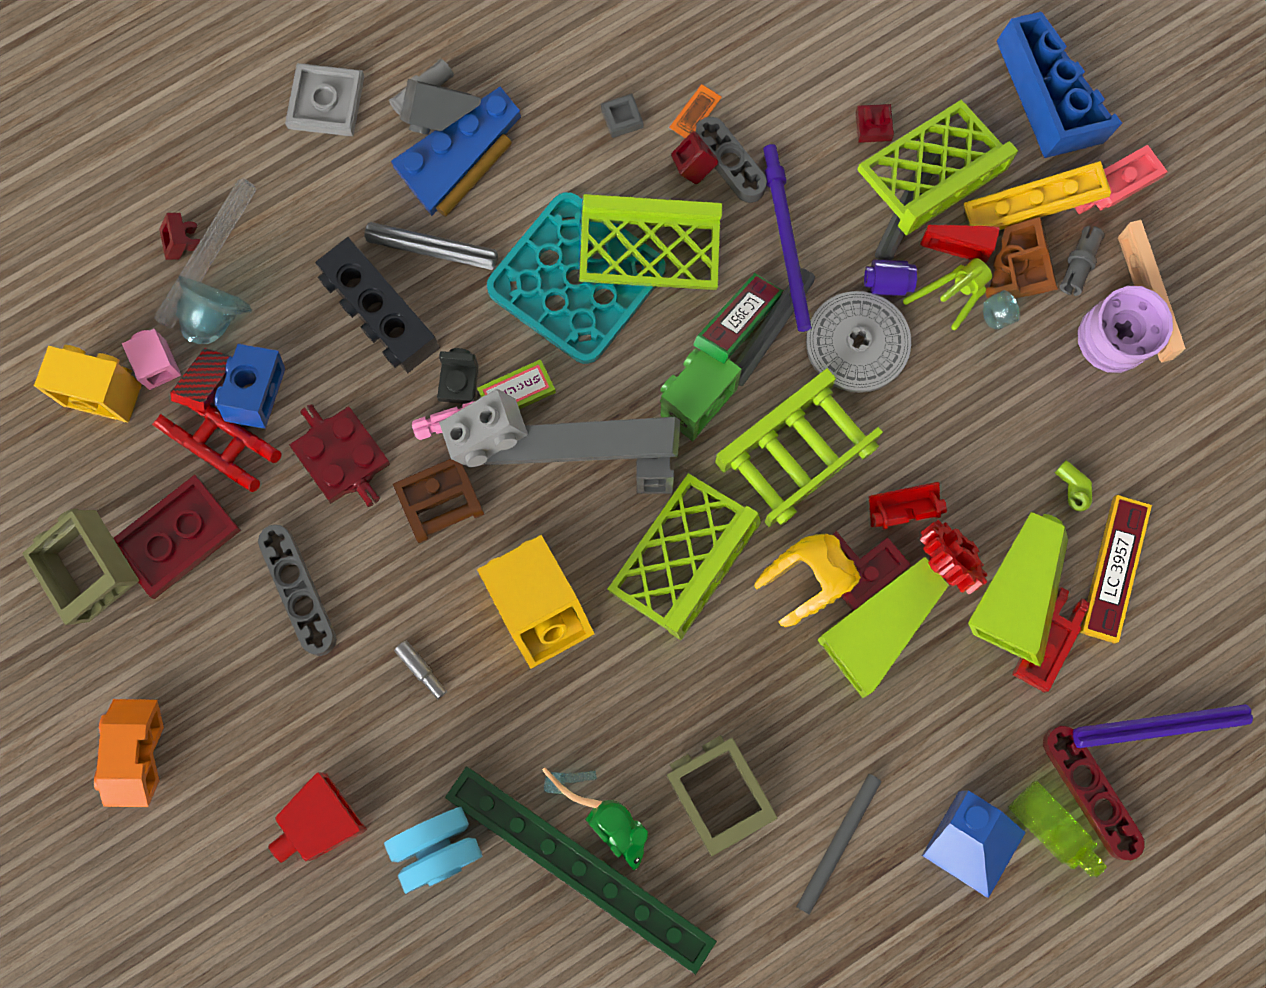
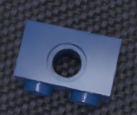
[215,344,285,429]

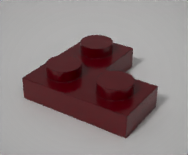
[832,531,911,611]

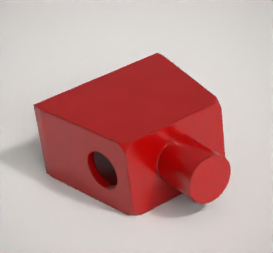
[268,772,367,863]

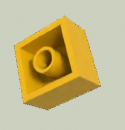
[34,345,142,423]

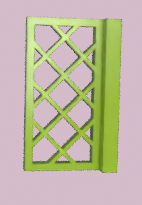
[857,99,1018,236]
[579,194,722,290]
[607,473,761,640]

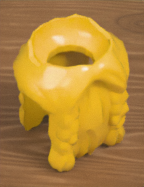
[754,534,861,627]

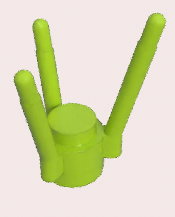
[903,258,992,330]

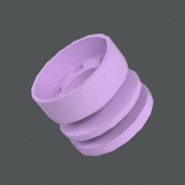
[1078,286,1173,373]

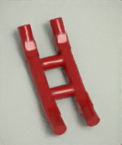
[152,405,282,492]

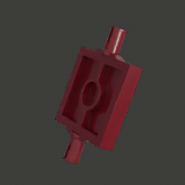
[289,404,390,507]

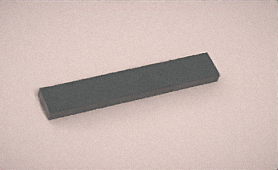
[484,417,680,465]

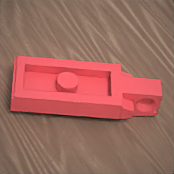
[1074,145,1168,215]

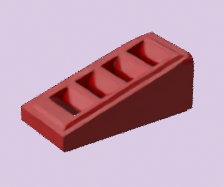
[920,225,1000,263]

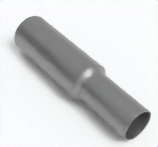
[394,640,447,700]

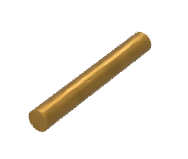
[436,134,512,217]

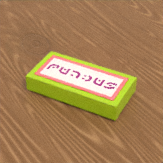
[477,359,556,410]

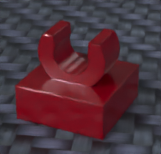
[855,104,894,143]
[159,213,201,260]

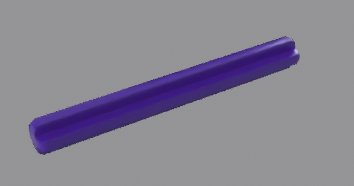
[1072,704,1253,748]

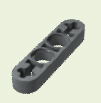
[258,525,336,656]

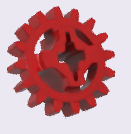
[920,520,988,595]

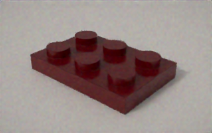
[113,474,241,599]

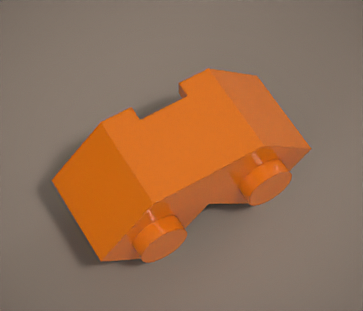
[94,699,164,807]

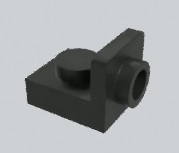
[437,348,479,404]

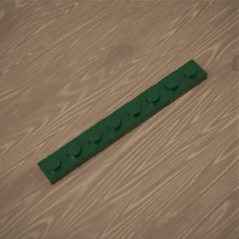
[445,766,717,975]

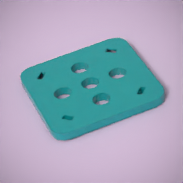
[487,192,666,364]

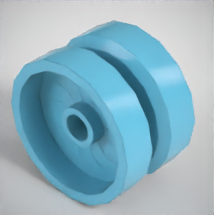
[384,807,483,894]

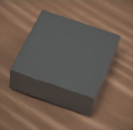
[601,94,643,138]

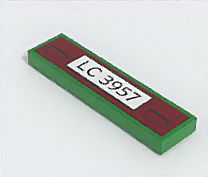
[693,273,784,363]

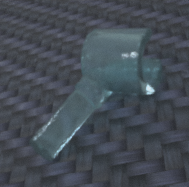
[544,770,597,794]

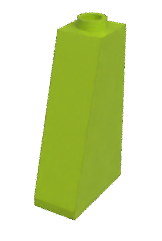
[968,512,1068,667]
[818,557,949,698]

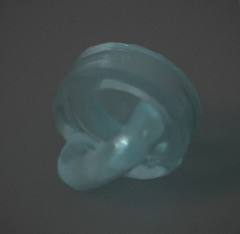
[983,290,1020,330]

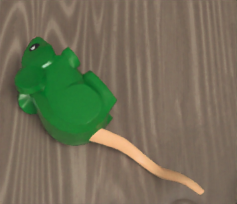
[542,768,648,870]

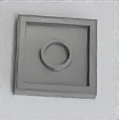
[285,63,365,136]

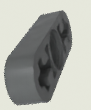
[695,117,767,203]

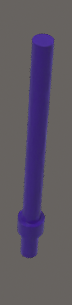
[763,144,812,332]

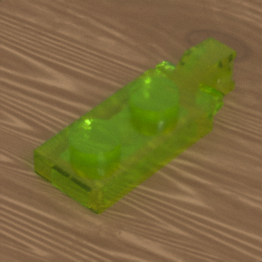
[1008,781,1107,878]

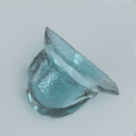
[176,276,252,344]

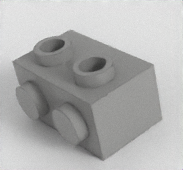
[439,389,528,468]

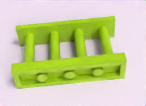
[715,368,883,527]

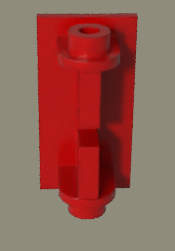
[868,482,947,530]

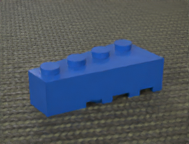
[996,12,1122,158]

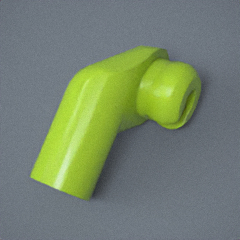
[1054,460,1092,512]

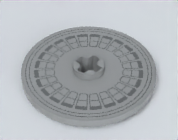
[806,291,911,393]

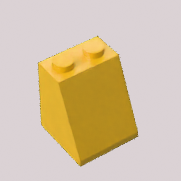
[477,535,595,669]

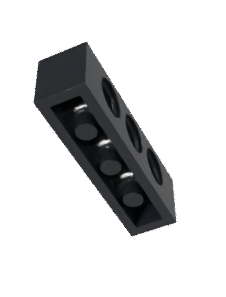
[315,237,440,373]

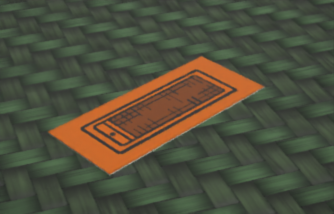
[669,84,722,138]

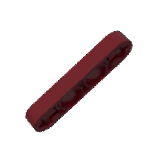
[1043,726,1145,861]

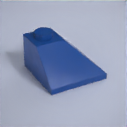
[921,790,1026,898]

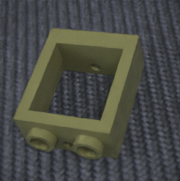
[22,509,139,625]
[666,735,778,856]

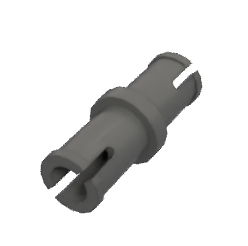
[1060,226,1105,296]

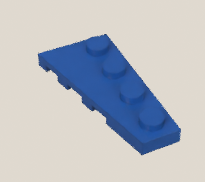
[391,86,521,216]

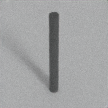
[796,774,882,915]

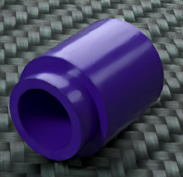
[864,259,917,296]

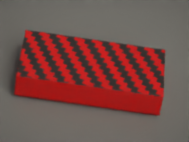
[170,348,230,412]

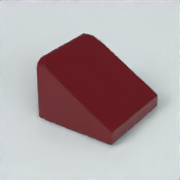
[671,130,719,184]

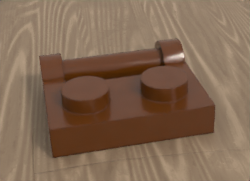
[393,458,485,543]

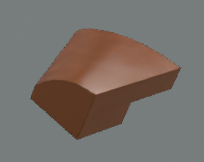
[985,217,1058,300]

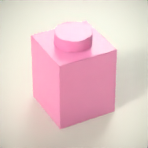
[122,329,181,390]

